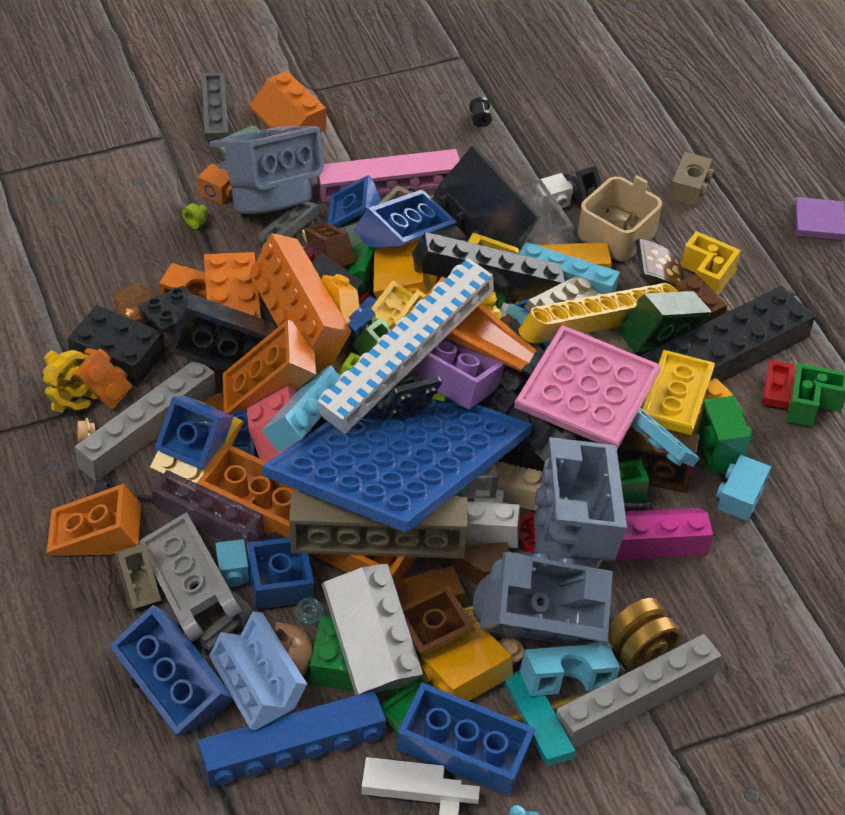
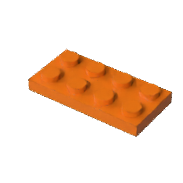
[204,252,261,318]

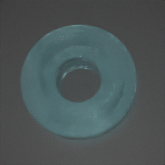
[295,597,324,626]

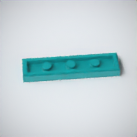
[503,670,576,766]

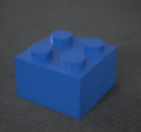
[247,537,314,610]

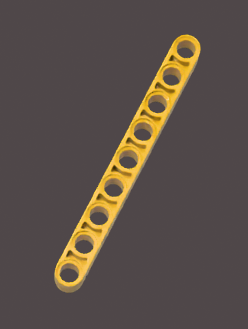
[518,283,678,343]

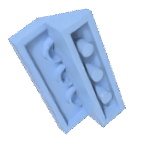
[209,611,307,730]

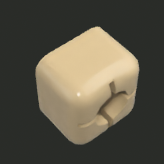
[578,175,662,262]

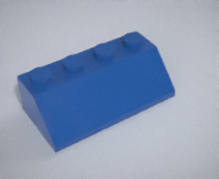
[354,189,457,247]
[109,605,234,736]

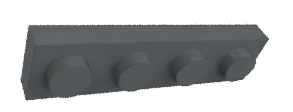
[201,72,228,140]

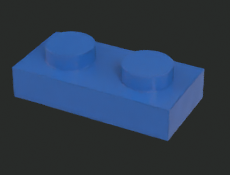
[348,305,376,340]

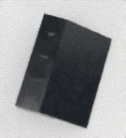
[432,144,541,250]

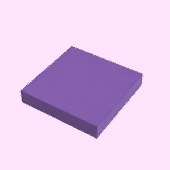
[795,197,845,240]

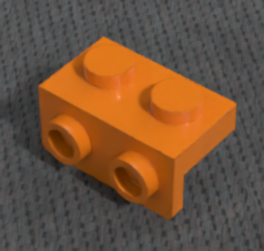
[74,348,133,410]

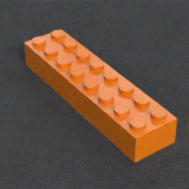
[197,444,417,581]

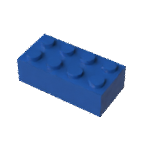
[396,683,536,796]

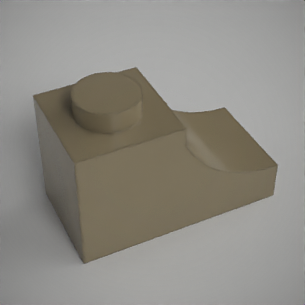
[113,544,161,609]

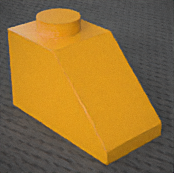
[321,274,359,325]

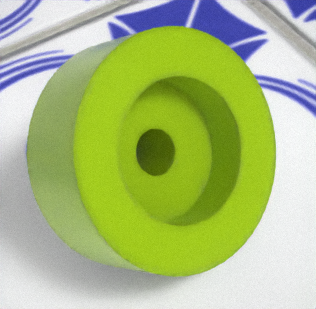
[182,203,208,229]

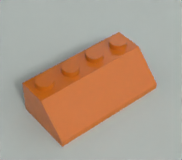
[223,319,316,415]

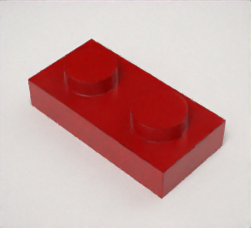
[762,360,795,409]

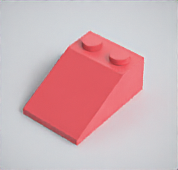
[247,386,313,462]

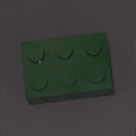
[618,291,712,353]

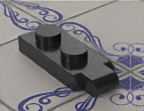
[490,387,556,450]

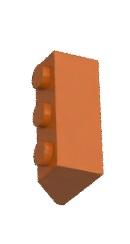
[249,71,326,132]

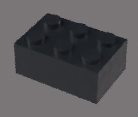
[67,305,165,387]

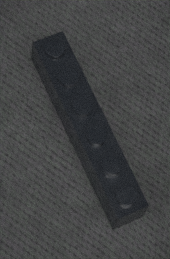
[412,232,565,298]

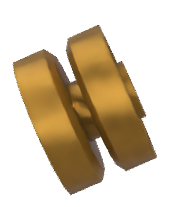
[608,598,682,671]

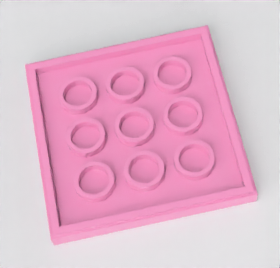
[514,325,662,449]

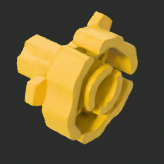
[42,350,97,413]

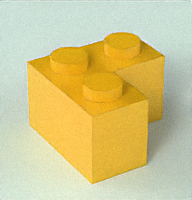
[681,231,741,296]

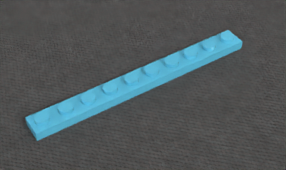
[505,303,699,467]

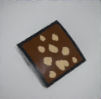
[635,239,683,287]

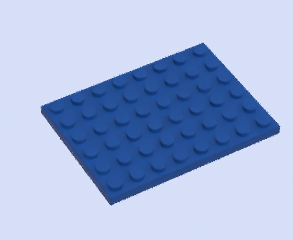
[262,397,533,533]

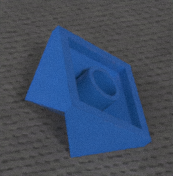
[328,175,381,228]

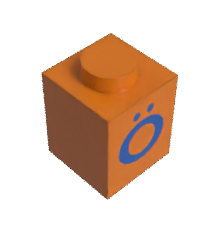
[198,163,232,205]

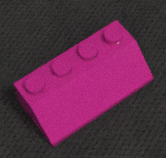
[615,507,713,560]

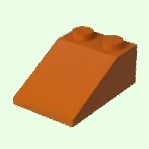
[46,484,141,556]

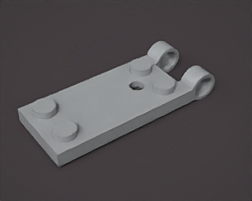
[138,512,242,642]

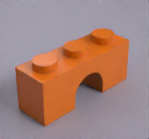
[159,263,207,299]

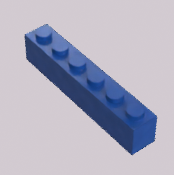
[198,690,386,787]

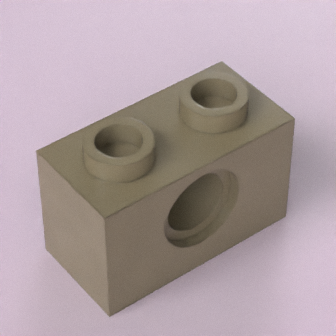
[669,152,714,206]

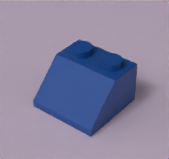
[154,396,234,470]

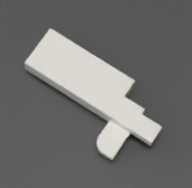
[361,757,480,815]

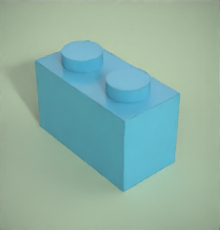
[716,455,771,521]

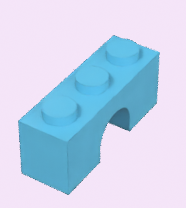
[520,643,620,696]

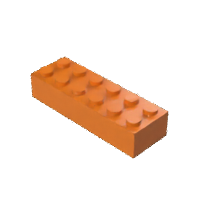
[250,233,351,372]

